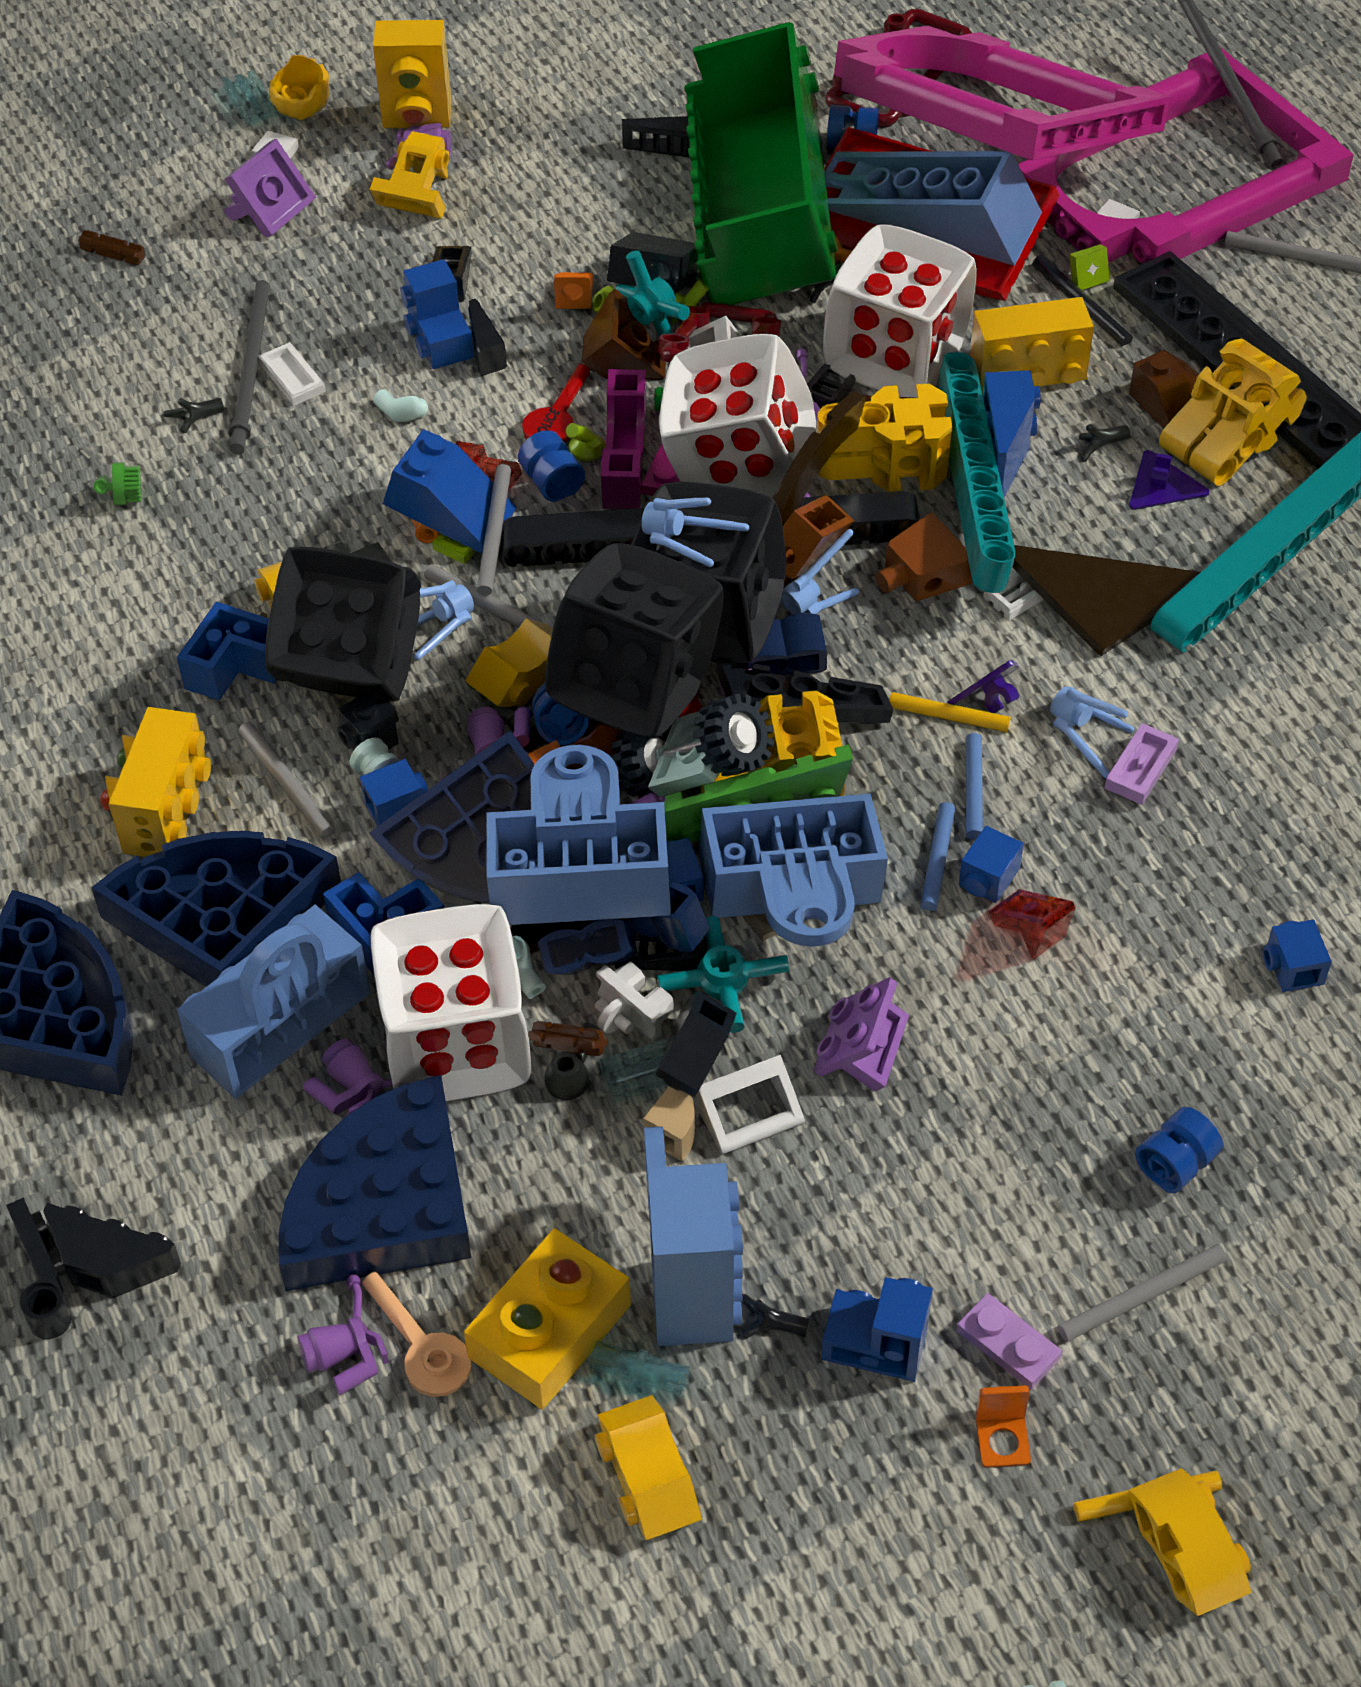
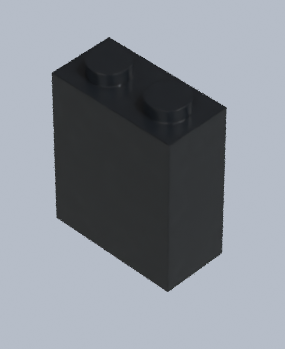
[607,232,698,293]

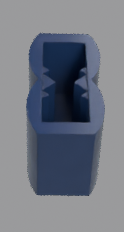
[745,613,827,676]
[624,882,710,952]
[538,919,638,975]

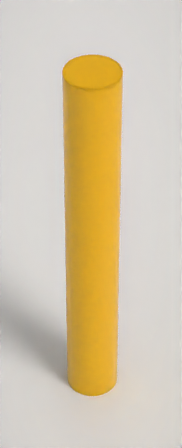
[889,692,1011,733]
[1073,1470,1222,1522]

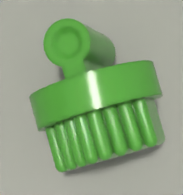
[94,462,142,506]

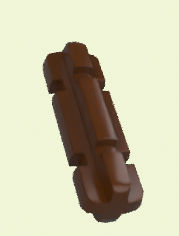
[78,230,145,265]
[528,1021,608,1056]

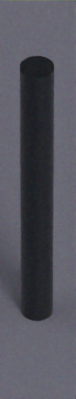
[1033,255,1133,347]

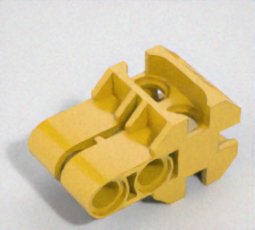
[1159,338,1307,486]
[817,384,952,492]
[700,691,845,796]

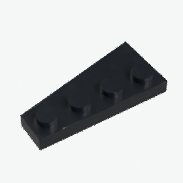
[716,658,893,724]

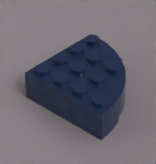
[369,731,535,904]
[91,831,341,987]
[0,890,133,1096]
[278,1075,472,1291]

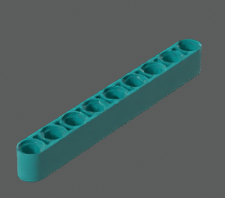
[936,352,1016,593]
[1150,432,1361,653]

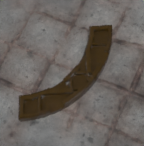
[773,391,866,526]

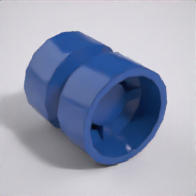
[827,104,879,150]
[518,430,585,502]
[532,683,589,745]
[1135,1107,1224,1193]

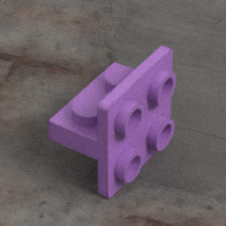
[814,977,909,1091]

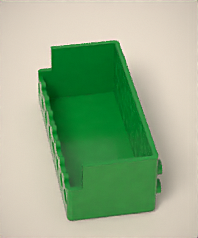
[684,22,838,305]

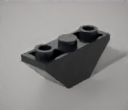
[655,991,737,1097]
[43,1203,181,1298]

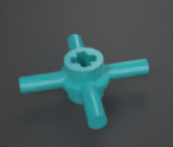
[615,251,690,337]
[657,916,789,1033]

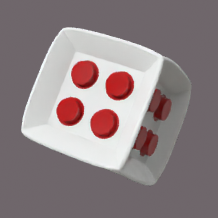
[823,225,976,399]
[659,334,816,498]
[371,904,531,1101]

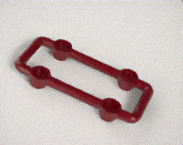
[825,9,972,127]
[658,302,782,363]

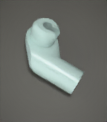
[373,389,428,422]
[512,936,546,999]

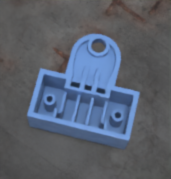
[487,745,671,925]
[698,793,888,947]
[177,905,370,1099]
[644,1126,743,1346]

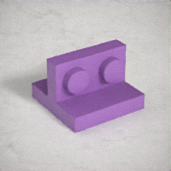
[223,138,316,237]

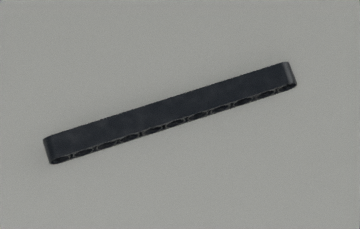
[501,491,920,567]

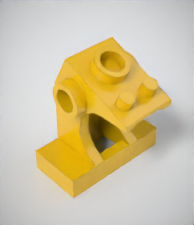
[370,131,449,219]

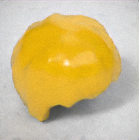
[269,55,330,120]

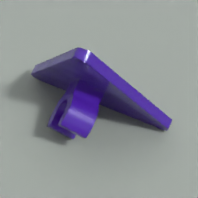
[1129,450,1210,510]
[947,659,1020,713]

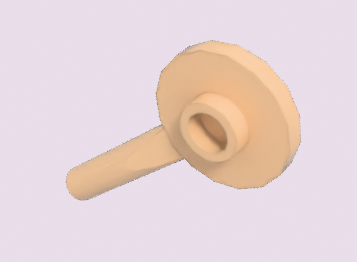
[362,1272,471,1397]

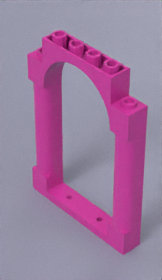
[834,26,1170,161]
[1018,47,1354,263]

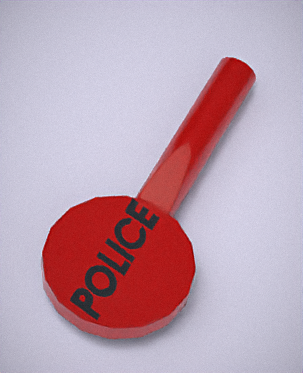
[522,364,590,443]

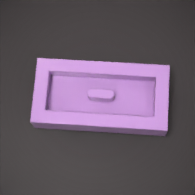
[1104,723,1179,805]
[956,1293,1063,1390]

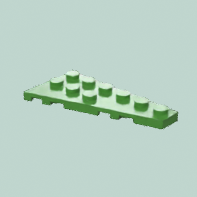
[663,744,853,842]

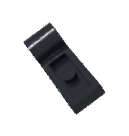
[6,1197,72,1340]

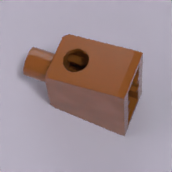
[783,495,855,586]
[875,513,973,601]

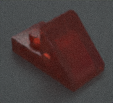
[988,889,1076,960]

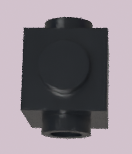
[337,690,399,750]

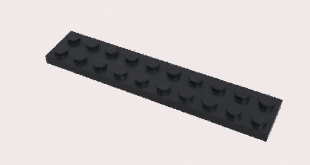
[1113,251,1361,469]

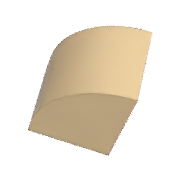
[644,1086,695,1162]

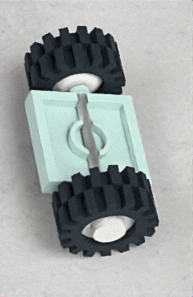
[610,694,774,799]

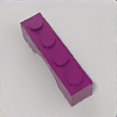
[601,369,647,509]

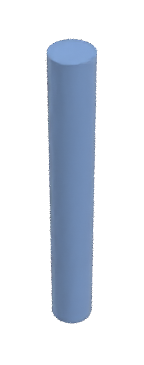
[966,733,983,839]
[920,802,955,911]

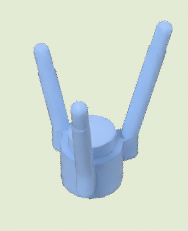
[642,498,749,567]
[781,529,859,614]
[413,580,474,660]
[1050,686,1134,778]

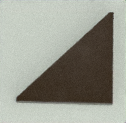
[1012,545,1201,656]

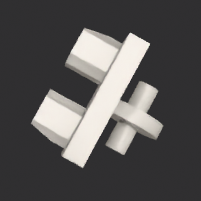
[595,961,673,1042]

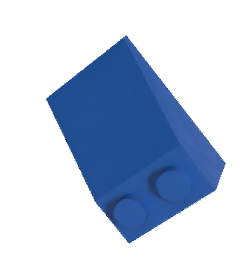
[983,370,1041,498]
[382,429,517,553]

